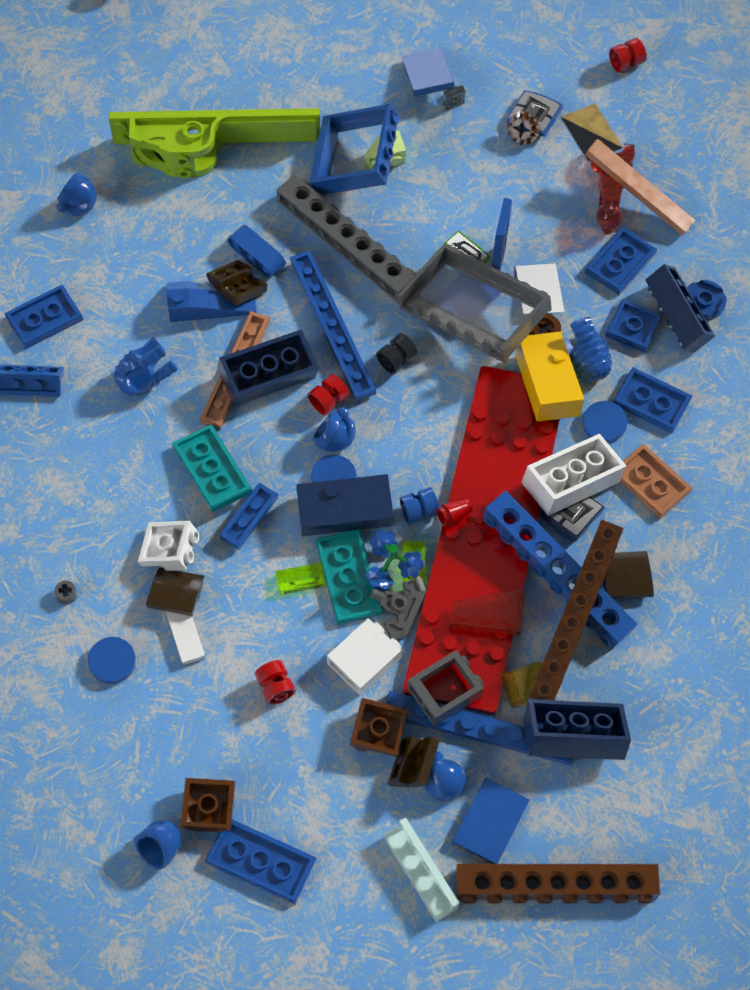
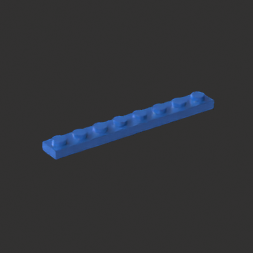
[290,250,376,401]
[386,691,572,765]

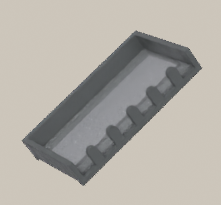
[397,243,552,363]

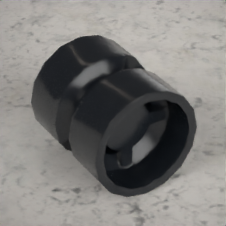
[376,333,418,374]

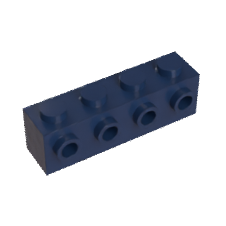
[645,264,715,352]

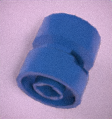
[399,487,439,525]

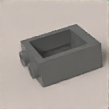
[407,650,484,726]

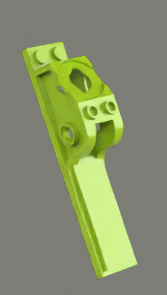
[109,108,320,178]

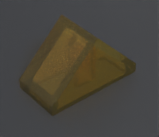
[500,661,543,708]

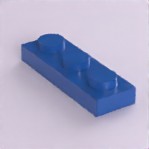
[220,483,278,550]

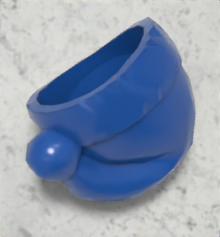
[56,173,97,216]
[312,407,356,452]
[425,751,466,802]
[134,820,181,870]

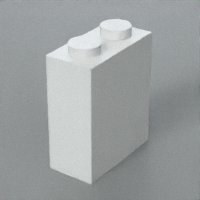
[327,618,402,696]

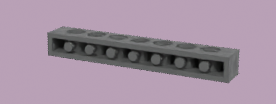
[276,174,415,303]

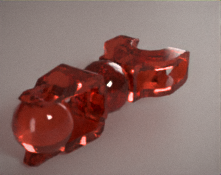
[591,140,635,235]

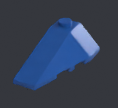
[166,281,257,322]

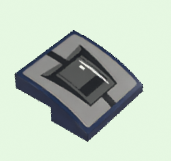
[539,497,605,542]

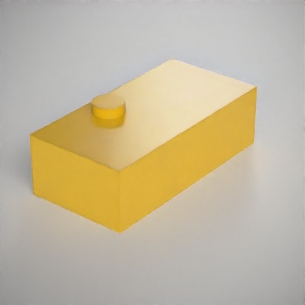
[515,332,584,422]

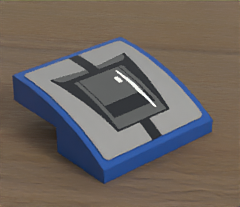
[506,90,564,137]

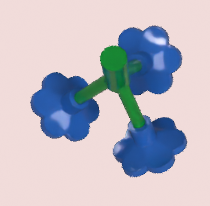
[365,529,425,591]

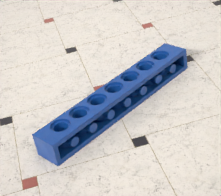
[482,490,638,649]

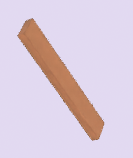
[584,139,695,236]
[199,311,271,430]

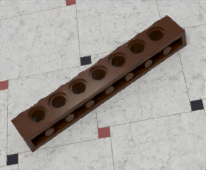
[529,519,624,700]
[455,864,660,904]

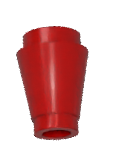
[437,499,473,526]

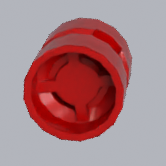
[609,38,647,73]
[307,374,350,416]
[254,660,296,705]

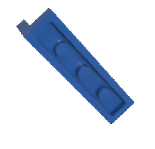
[0,364,64,397]

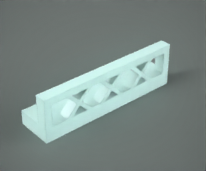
[384,817,459,923]

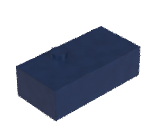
[217,329,319,406]
[296,474,394,536]
[523,699,631,760]

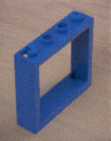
[309,104,399,195]

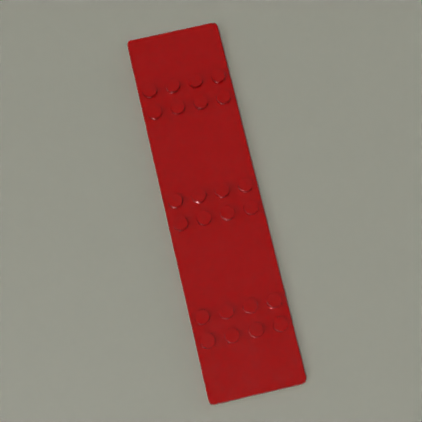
[403,366,560,715]

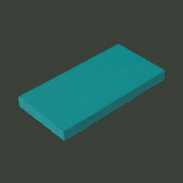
[171,424,253,513]
[315,529,383,626]

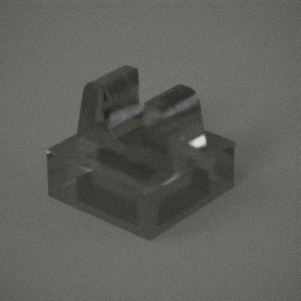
[443,85,466,110]

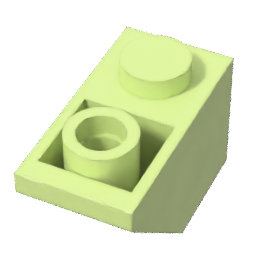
[364,131,406,170]

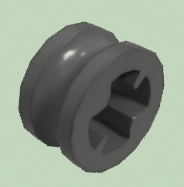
[54,581,77,604]

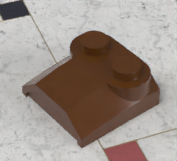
[349,698,409,757]
[181,778,235,832]

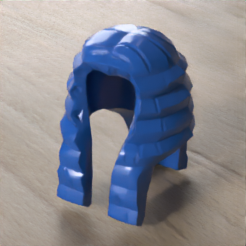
[563,317,613,383]
[114,337,178,396]

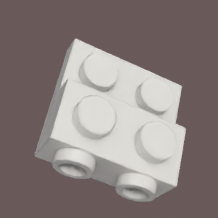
[138,521,199,571]

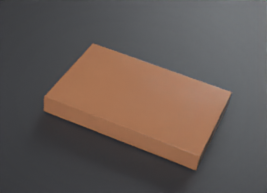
[620,444,693,519]

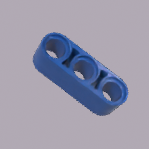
[227,225,286,278]

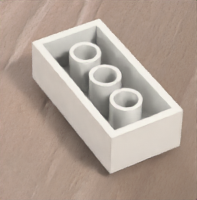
[521,434,627,516]

